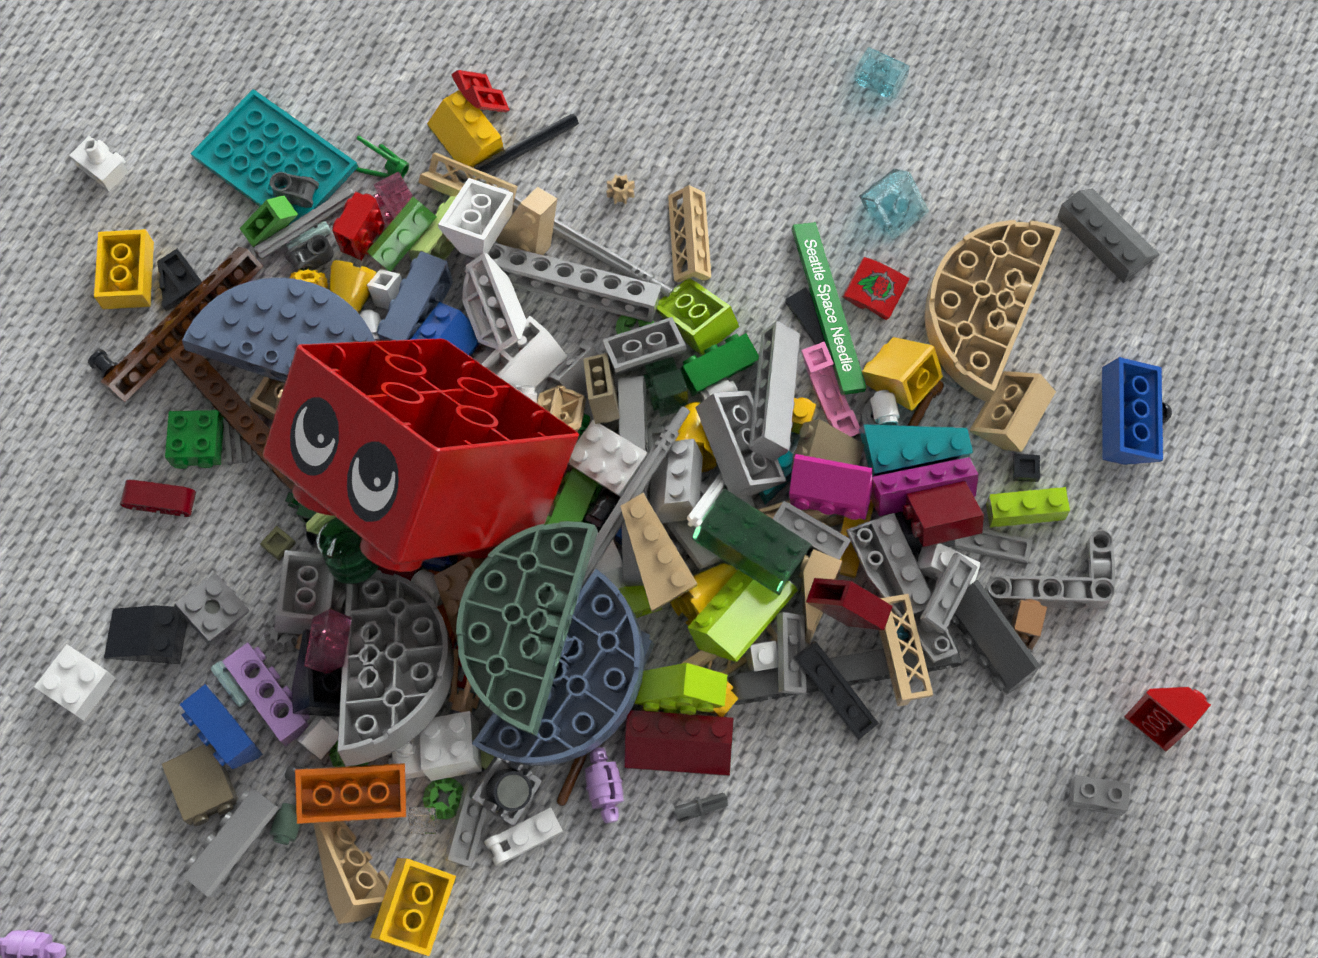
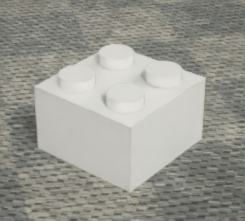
[34,644,116,721]
[420,711,482,781]

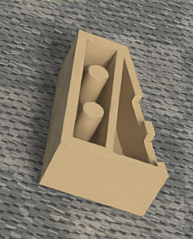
[496,187,557,255]

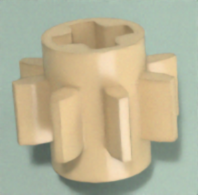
[606,174,635,204]

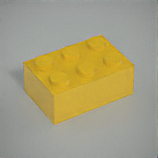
[94,229,154,309]
[370,858,456,956]

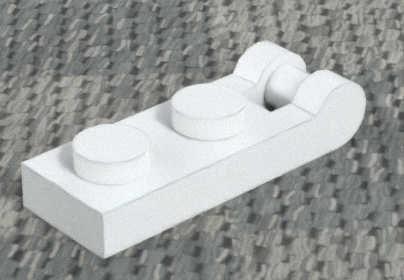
[484,807,563,866]

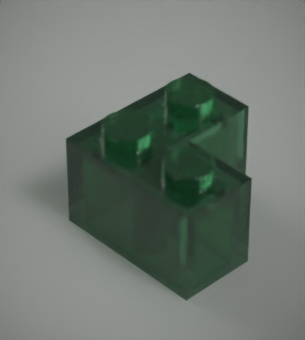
[642,357,688,417]

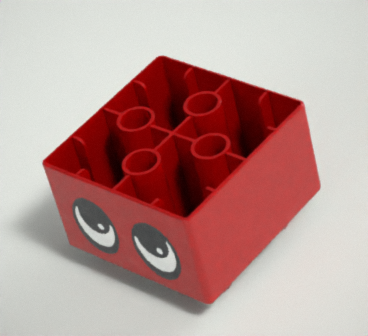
[263,339,579,572]

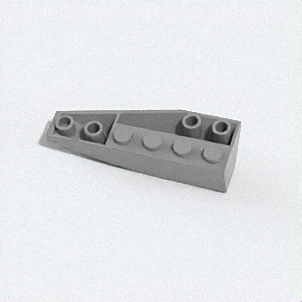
[846,513,958,663]

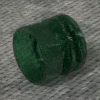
[316,517,379,584]

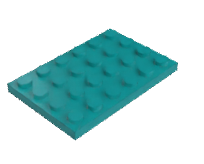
[190,89,358,225]

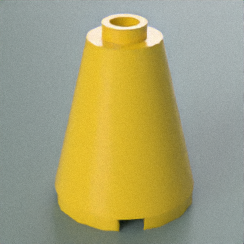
[330,260,377,313]
[675,402,717,472]
[670,563,737,626]

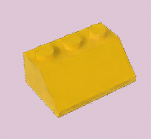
[427,90,504,168]

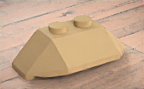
[537,385,586,431]

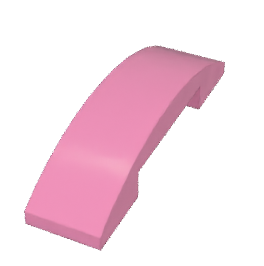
[801,342,860,437]

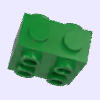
[165,410,224,469]

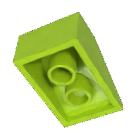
[656,278,740,356]

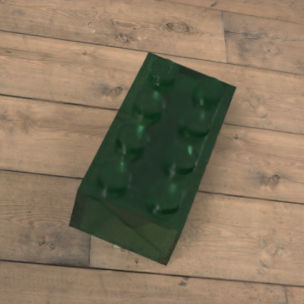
[692,488,812,595]

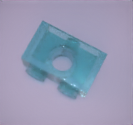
[854,47,910,99]

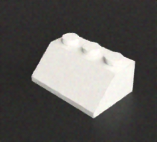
[438,178,513,258]

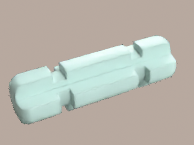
[286,221,331,250]
[211,661,250,707]

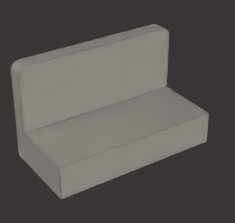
[548,343,599,395]

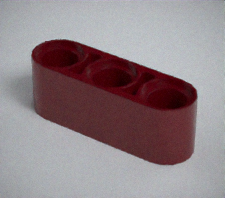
[120,479,196,517]

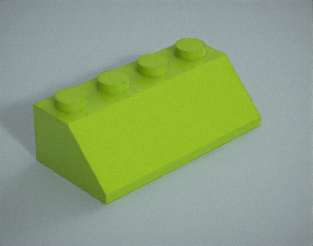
[687,557,798,662]

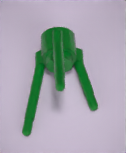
[356,136,409,182]

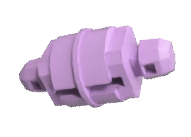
[585,747,624,824]
[0,930,66,958]

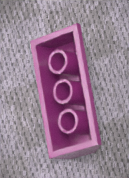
[871,457,979,516]

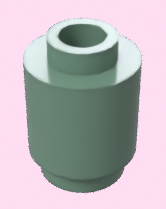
[269,803,301,845]

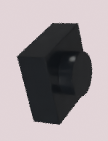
[1013,454,1040,482]

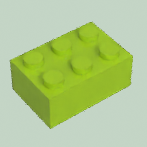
[634,663,728,715]

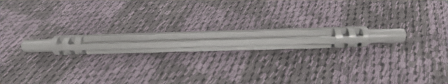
[453,167,673,297]
[581,406,690,589]

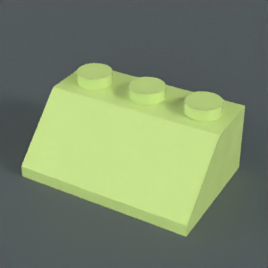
[408,196,457,260]

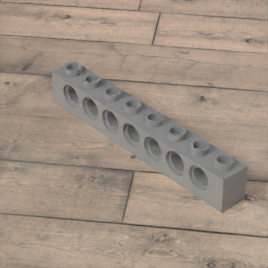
[465,243,661,323]

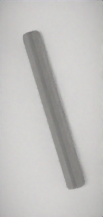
[254,188,354,259]

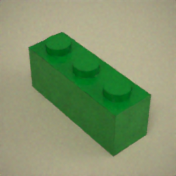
[678,333,759,397]

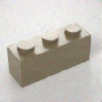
[583,353,620,424]

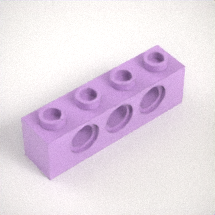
[222,642,310,747]

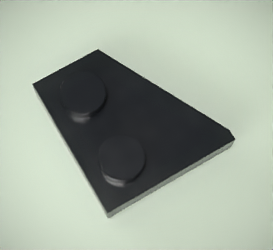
[157,248,202,312]

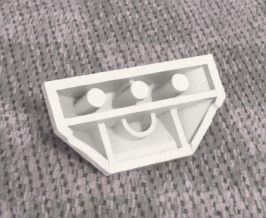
[462,253,526,351]

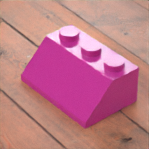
[789,454,872,520]

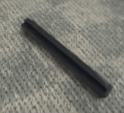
[474,114,579,174]

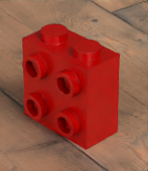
[332,191,385,261]

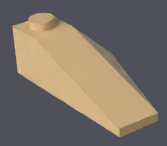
[313,821,390,924]

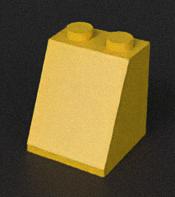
[862,337,943,411]

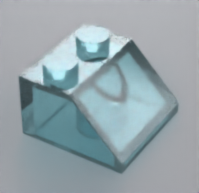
[859,168,929,239]

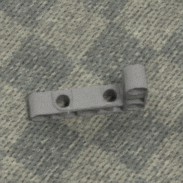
[985,529,1115,608]

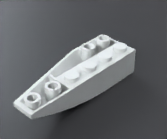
[482,316,567,390]

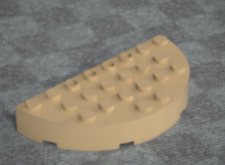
[925,220,1061,403]

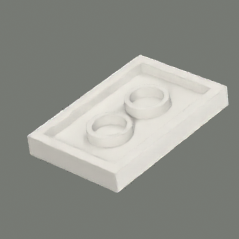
[568,420,649,497]

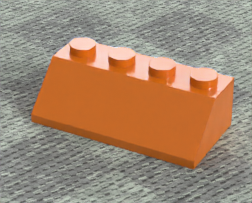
[295,763,406,824]

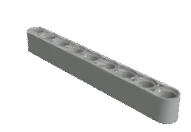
[618,376,650,587]

